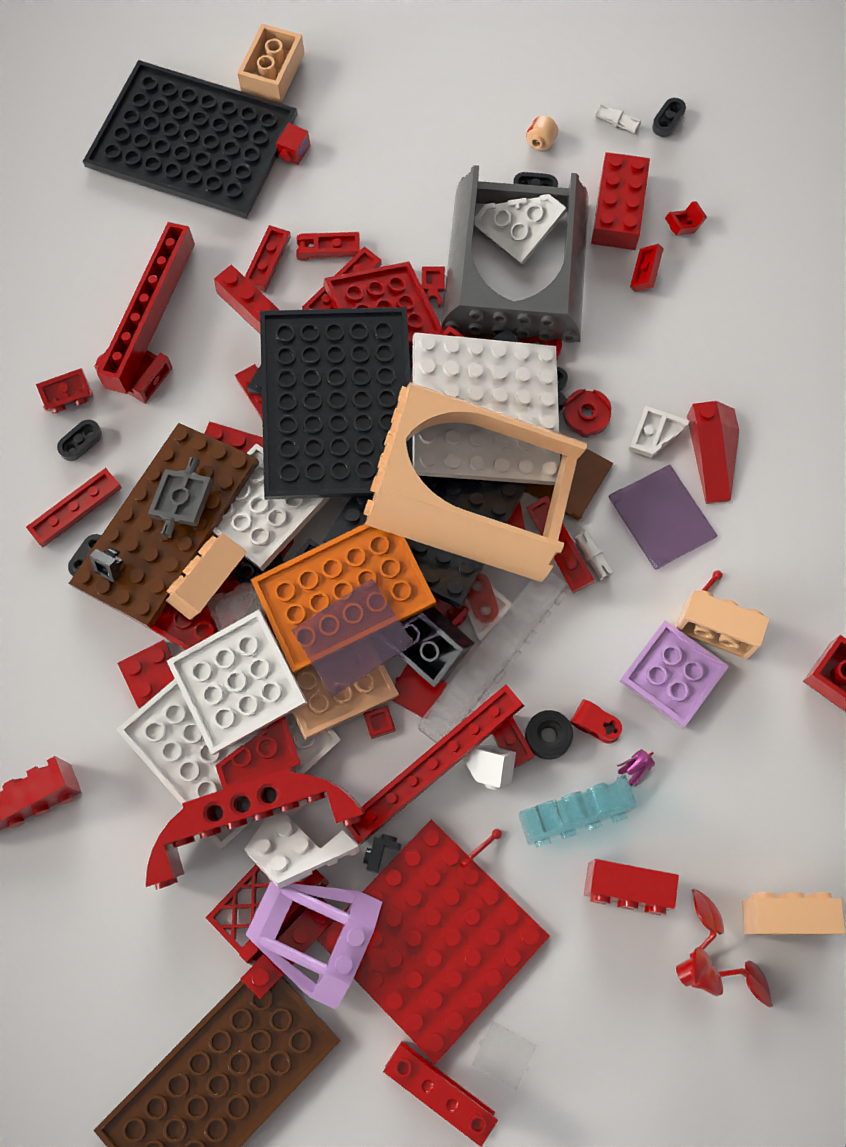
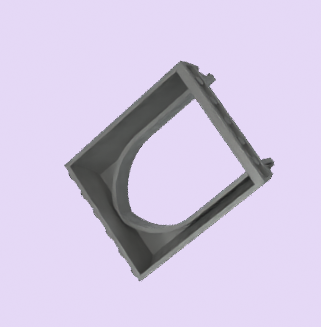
[441,165,589,343]

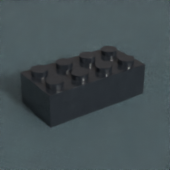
[375,606,475,687]

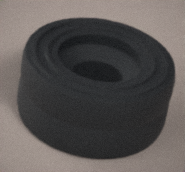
[525,710,573,760]

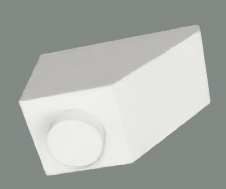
[463,743,516,790]

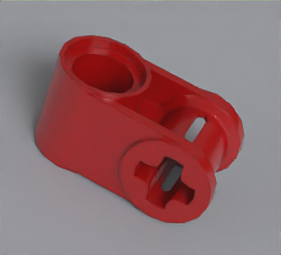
[570,699,622,744]

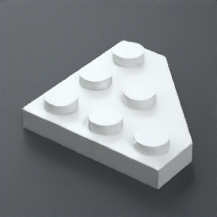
[474,194,568,265]

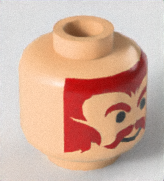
[526,116,559,150]

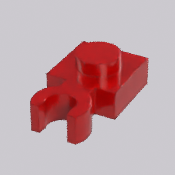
[422,266,445,307]

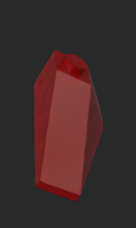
[687,401,739,504]

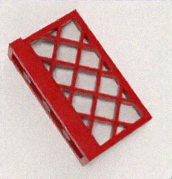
[205,864,330,966]

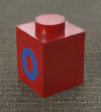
[276,123,311,165]

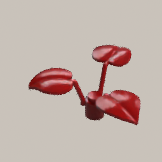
[676,889,773,1008]

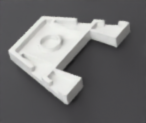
[245,799,360,889]

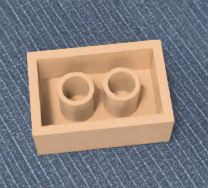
[237,24,305,103]
[166,532,247,619]
[676,590,770,659]
[742,892,845,935]

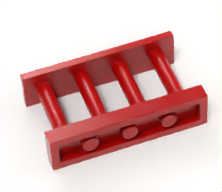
[383,1041,498,1147]

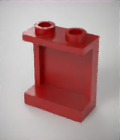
[94,347,173,404]

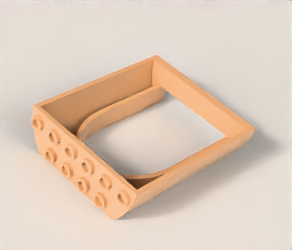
[363,382,587,582]

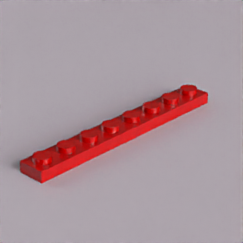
[346,684,524,845]

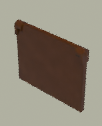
[525,449,613,521]

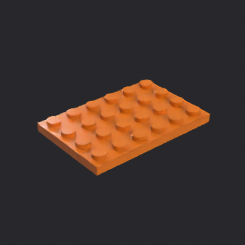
[251,524,437,674]

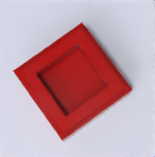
[363,705,396,739]

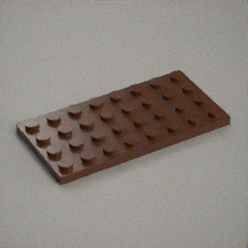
[68,423,260,629]
[93,976,341,1147]

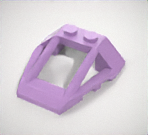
[245,882,382,1010]

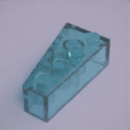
[518,775,637,848]

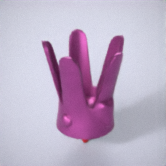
[617,749,655,786]

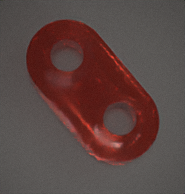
[468,573,499,623]

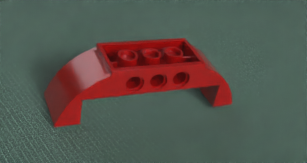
[145,767,365,890]

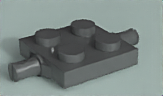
[148,457,214,538]

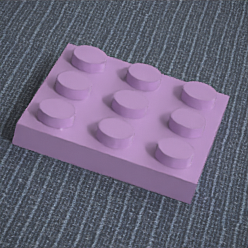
[620,620,729,728]

